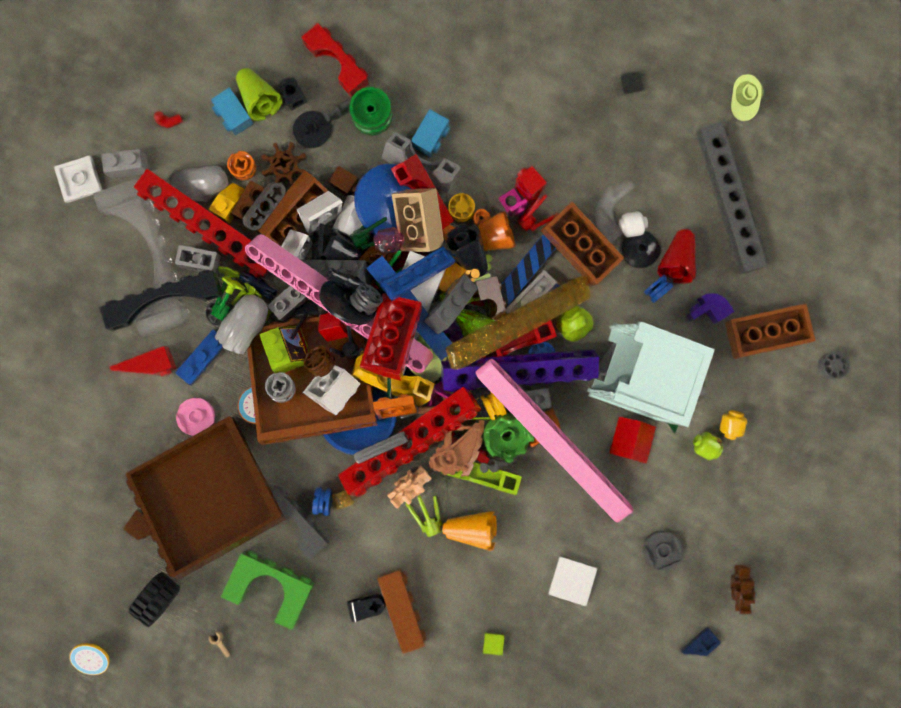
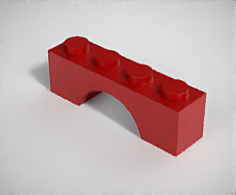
[301,23,369,98]
[391,154,454,230]
[476,317,557,358]

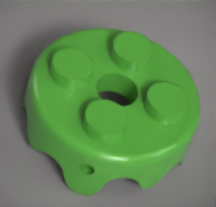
[483,412,534,463]

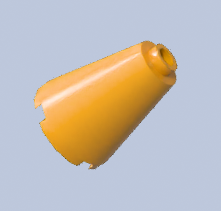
[442,511,497,551]

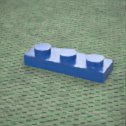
[175,329,223,386]

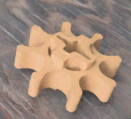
[387,465,431,509]

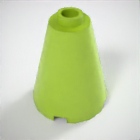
[236,68,282,121]

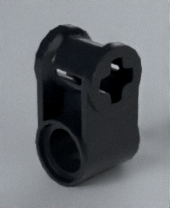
[347,594,386,622]

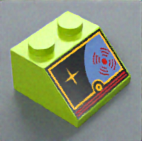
[259,326,311,374]

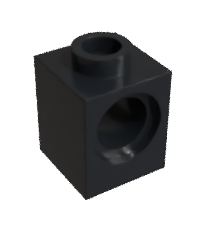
[277,77,307,111]

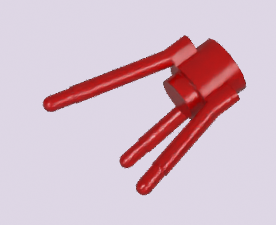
[517,194,559,232]

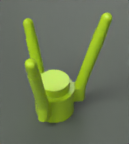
[406,495,443,537]

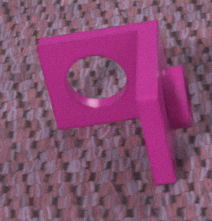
[498,188,528,217]
[427,382,459,406]

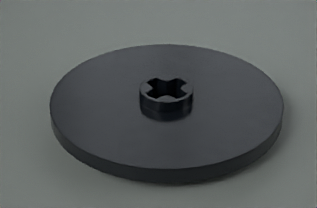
[319,280,376,325]

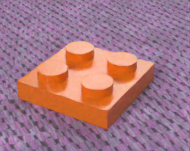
[373,394,417,419]

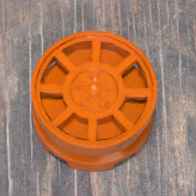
[227,151,257,181]

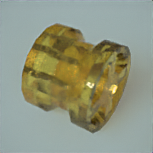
[332,490,355,510]

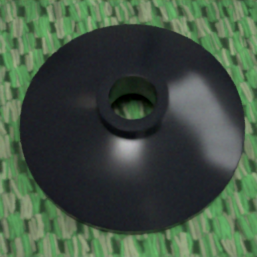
[622,231,660,268]

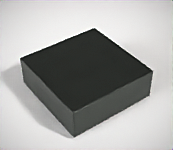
[621,71,643,94]

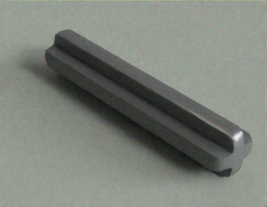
[354,431,408,464]

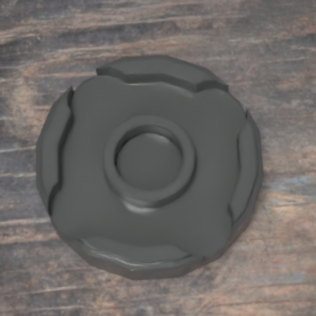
[643,531,683,571]

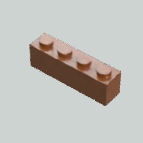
[377,568,428,654]

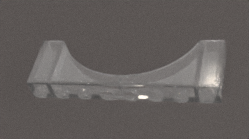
[93,178,190,338]

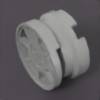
[265,372,296,403]

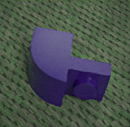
[686,293,735,324]

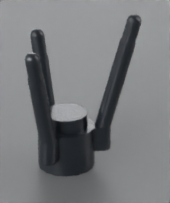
[329,326,364,360]

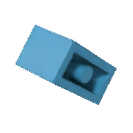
[211,87,254,136]
[411,109,451,157]

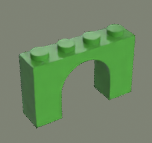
[221,550,315,630]

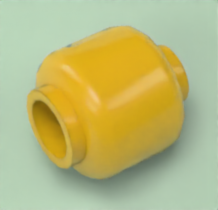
[719,410,747,440]

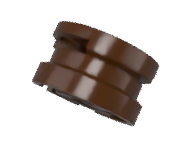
[304,346,336,377]

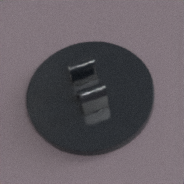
[293,111,331,148]

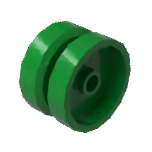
[349,87,393,136]

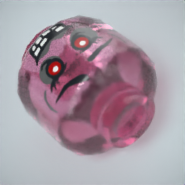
[374,227,404,254]

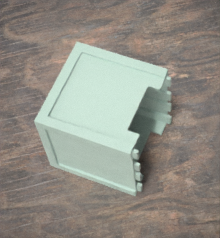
[587,321,715,427]

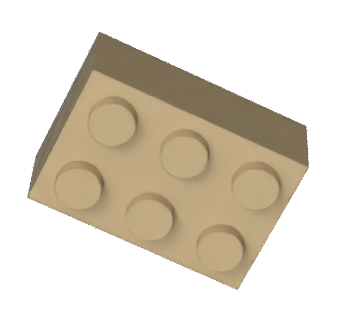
[392,188,444,252]

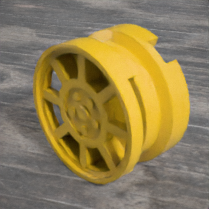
[448,193,475,223]
[480,391,507,421]

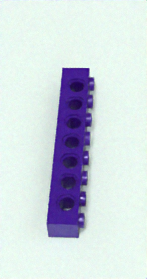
[441,349,599,392]

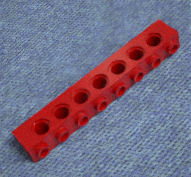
[134,169,269,278]
[338,387,481,497]

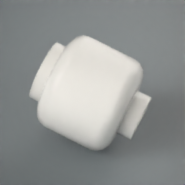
[619,211,648,238]

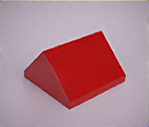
[609,417,656,464]

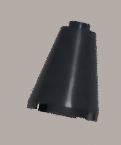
[443,224,488,277]
[322,229,365,260]

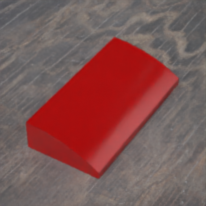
[360,294,422,381]

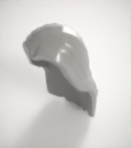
[171,165,229,204]
[215,295,268,354]

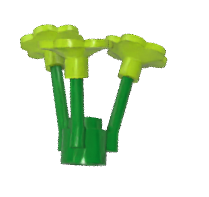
[211,266,262,321]

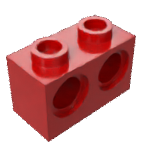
[515,166,547,204]

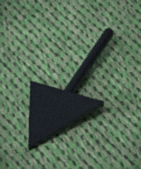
[291,299,319,340]

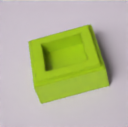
[483,632,504,656]

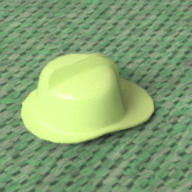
[731,74,764,121]

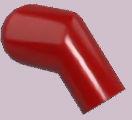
[154,111,183,128]

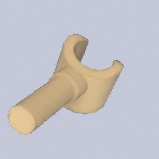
[209,632,230,658]

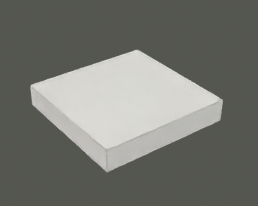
[54,155,103,203]
[548,556,597,606]

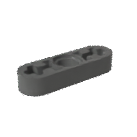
[243,182,286,230]

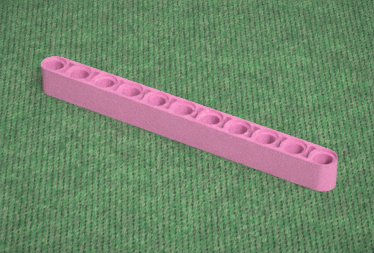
[245,234,433,373]
[475,359,634,523]

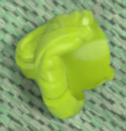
[556,306,594,342]

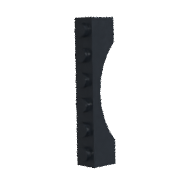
[99,270,223,331]

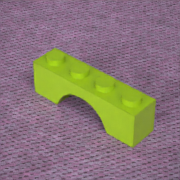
[441,462,522,496]

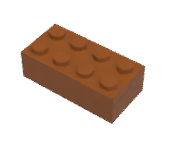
[540,202,624,286]
[725,304,816,359]

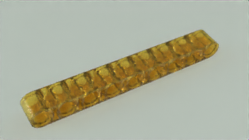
[446,276,591,370]

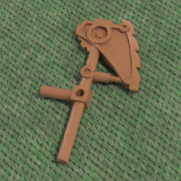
[418,390,484,477]

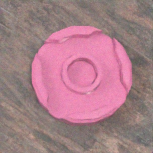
[176,398,216,436]

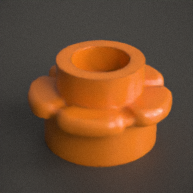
[472,209,491,226]

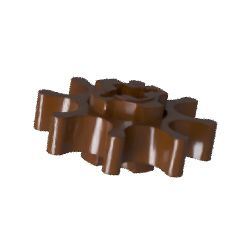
[261,142,307,186]
[730,565,756,614]

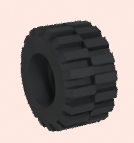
[128,572,181,628]

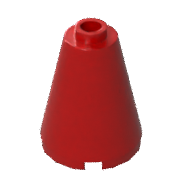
[657,229,696,284]

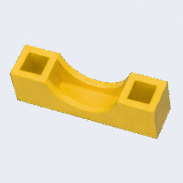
[351,354,435,406]

